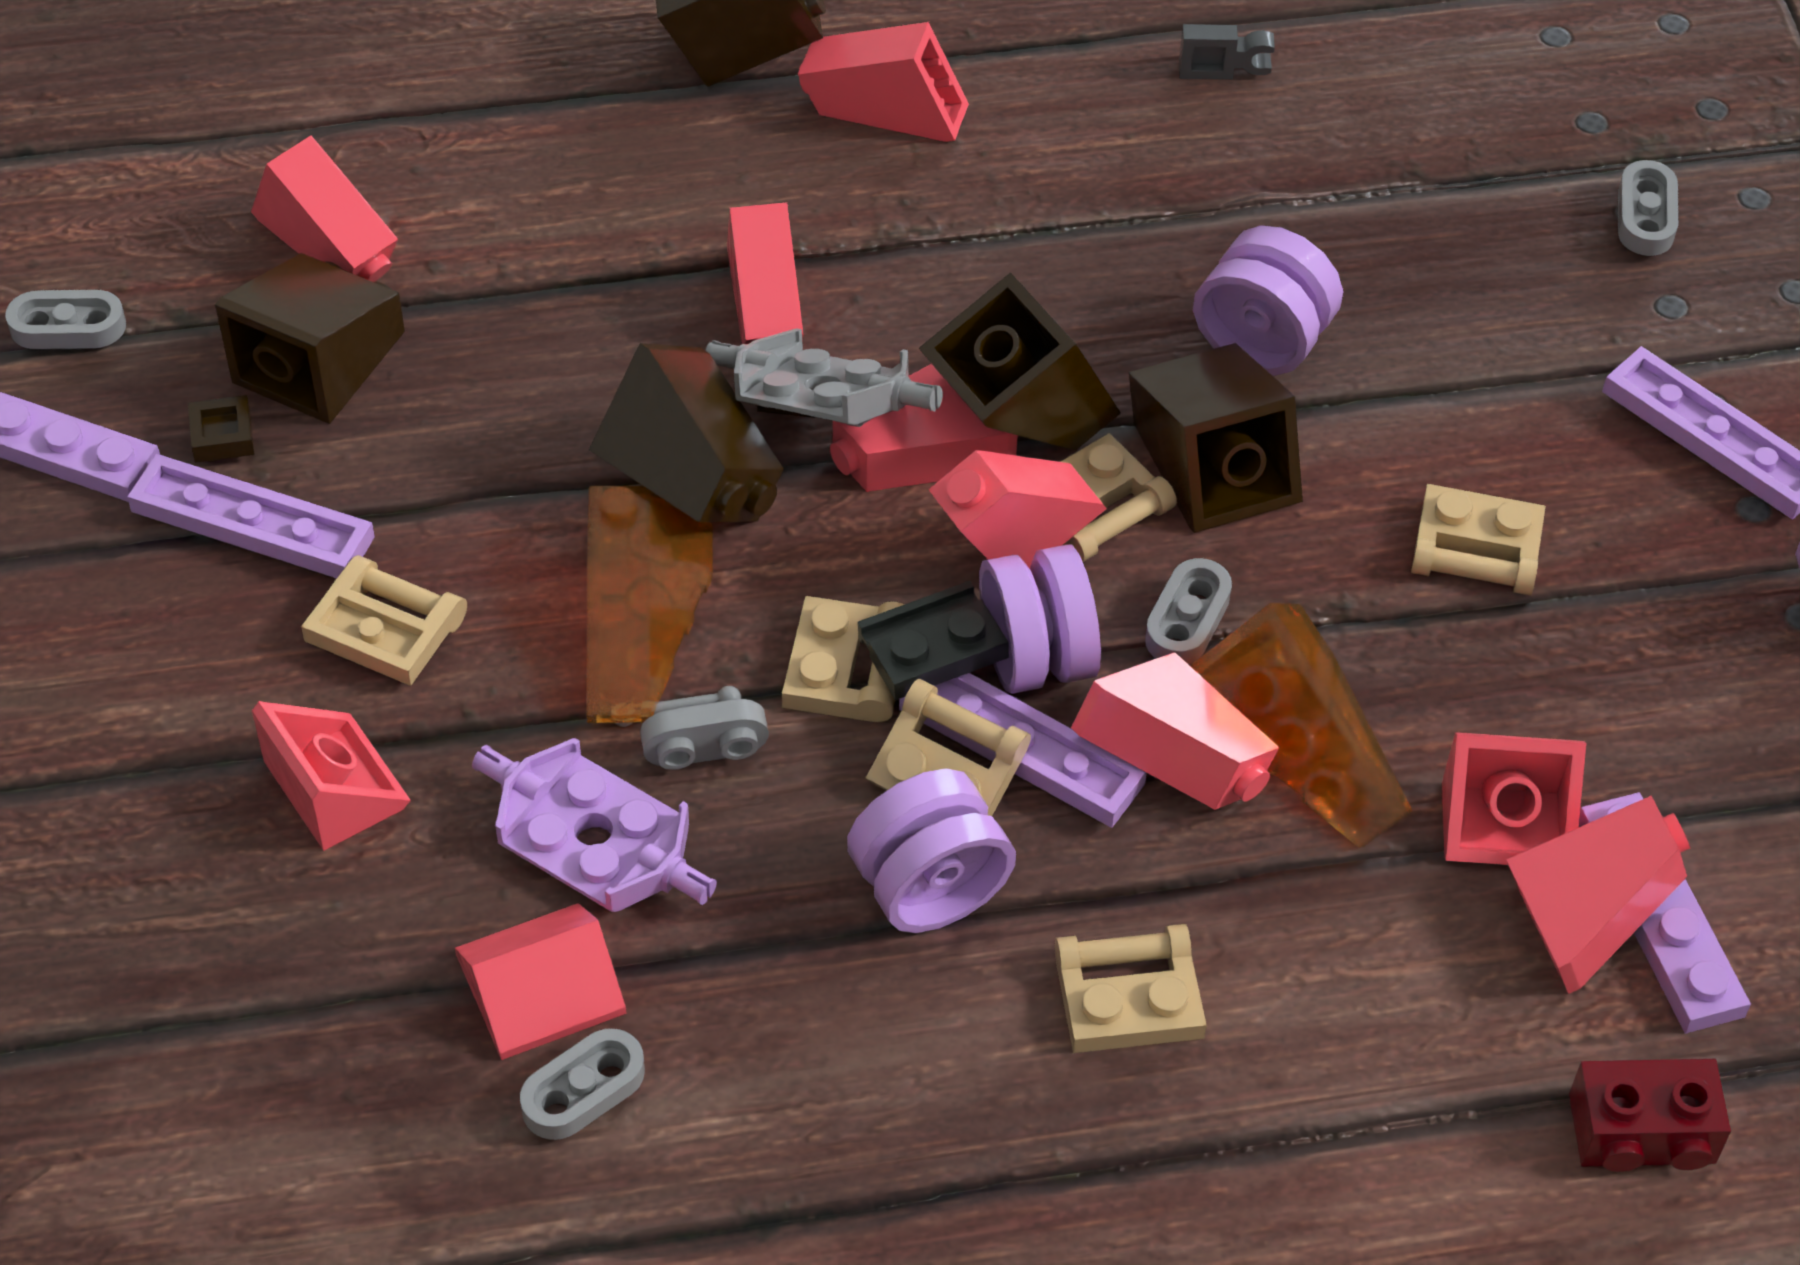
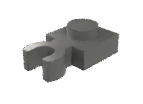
[1178,24,1275,80]

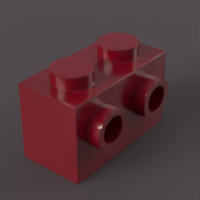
[1569,1059,1731,1172]

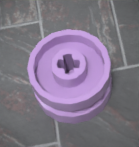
[1193,225,1343,376]
[979,544,1101,694]
[847,769,1016,933]

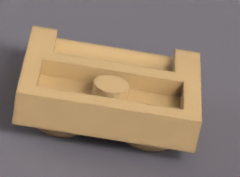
[1061,433,1177,562]
[1411,484,1546,596]
[301,555,467,686]
[782,596,904,722]
[866,679,1031,816]
[1055,924,1207,1053]

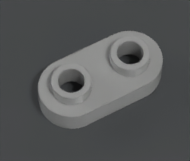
[1618,160,1679,256]
[5,290,126,349]
[1145,558,1232,664]
[640,699,769,770]
[520,1029,645,1140]

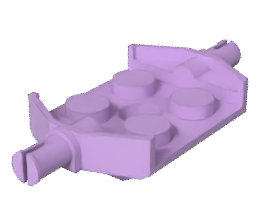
[472,738,717,912]

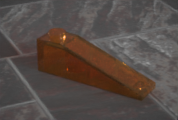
[587,485,713,723]
[1190,603,1413,847]

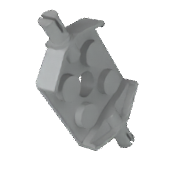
[706,328,943,427]

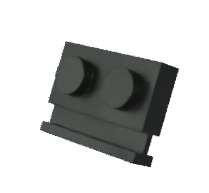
[857,581,1009,700]

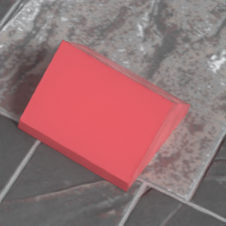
[252,701,411,851]
[1442,732,1586,865]
[455,903,627,1060]

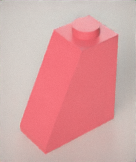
[798,22,969,142]
[251,135,398,282]
[727,202,804,345]
[830,364,1018,492]
[928,450,1107,569]
[1071,652,1279,810]
[1506,795,1690,994]

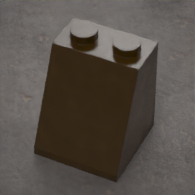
[656,0,826,87]
[215,253,405,424]
[919,272,1121,450]
[589,343,784,522]
[1129,343,1303,533]

